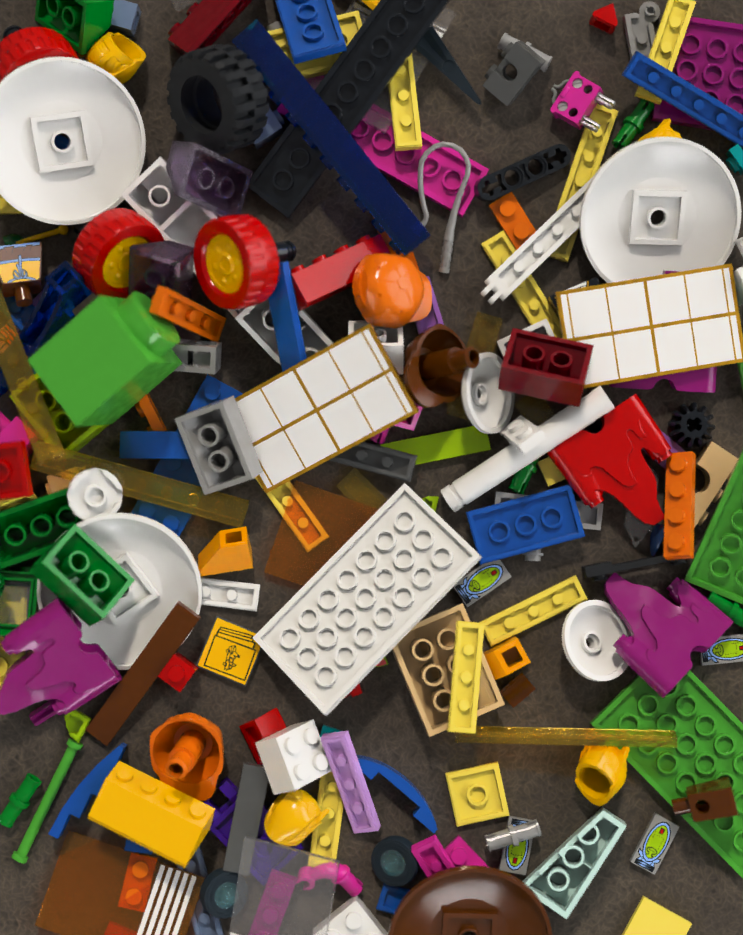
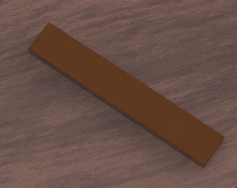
[85,601,201,746]

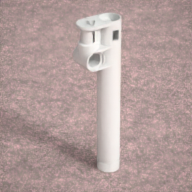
[441,386,615,512]

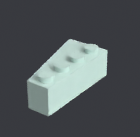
[522,807,627,919]

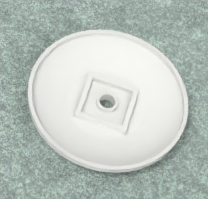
[0,57,146,225]
[579,136,741,283]
[37,513,202,670]

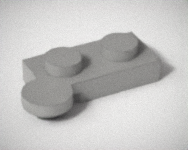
[623,1,660,60]

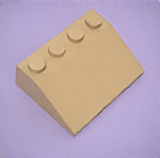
[392,603,505,737]

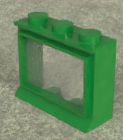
[0,566,39,637]

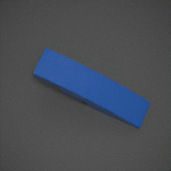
[48,742,128,839]

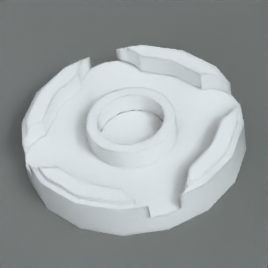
[67,467,123,521]

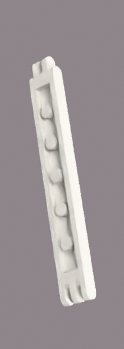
[480,177,593,305]

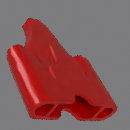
[547,393,672,525]

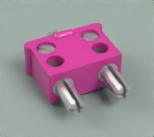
[550,71,615,133]

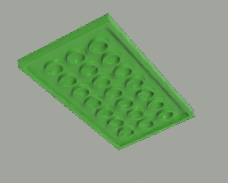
[590,670,743,878]

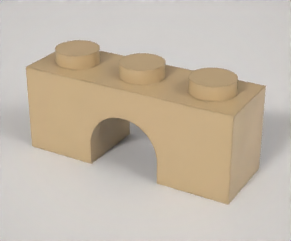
[663,441,738,527]

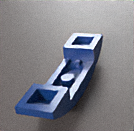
[119,431,190,460]
[357,755,438,833]

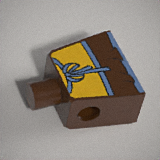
[0,242,42,307]

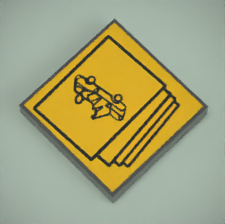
[196,615,262,687]

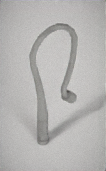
[410,141,471,273]

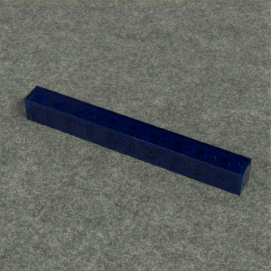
[232,19,432,257]

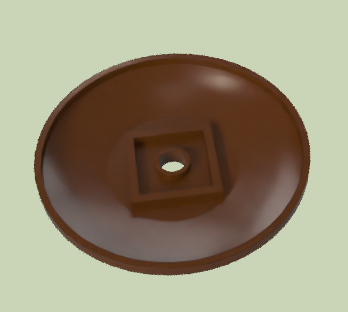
[388,865,552,935]

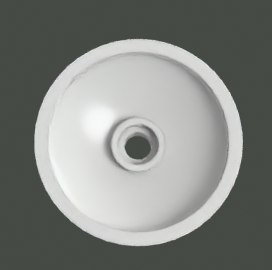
[461,352,515,434]
[562,600,630,682]

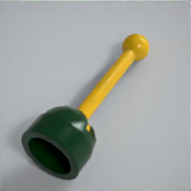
[3,225,69,245]

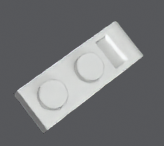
[499,415,546,454]

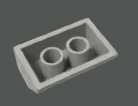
[175,395,263,495]

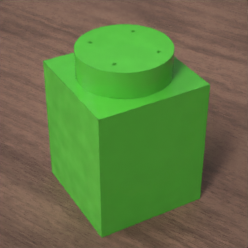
[27,291,182,427]

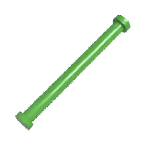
[11,738,83,864]

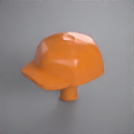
[352,253,432,329]
[149,712,224,801]

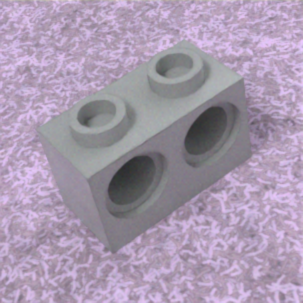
[172,339,222,374]

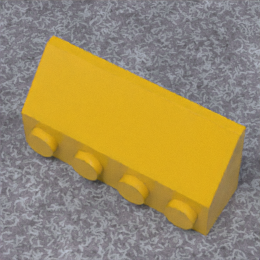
[88,761,215,868]

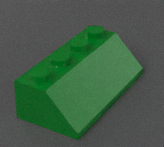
[0,488,83,569]

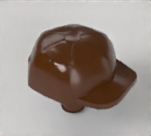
[403,324,480,408]

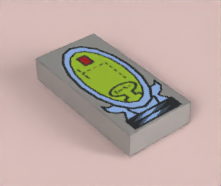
[454,560,512,607]
[699,633,743,666]
[630,812,680,875]
[499,816,533,875]

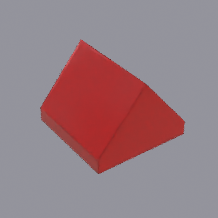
[589,3,618,35]

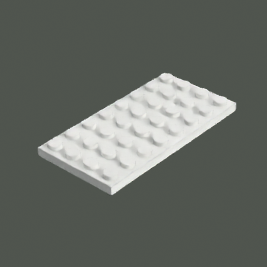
[253,483,482,716]

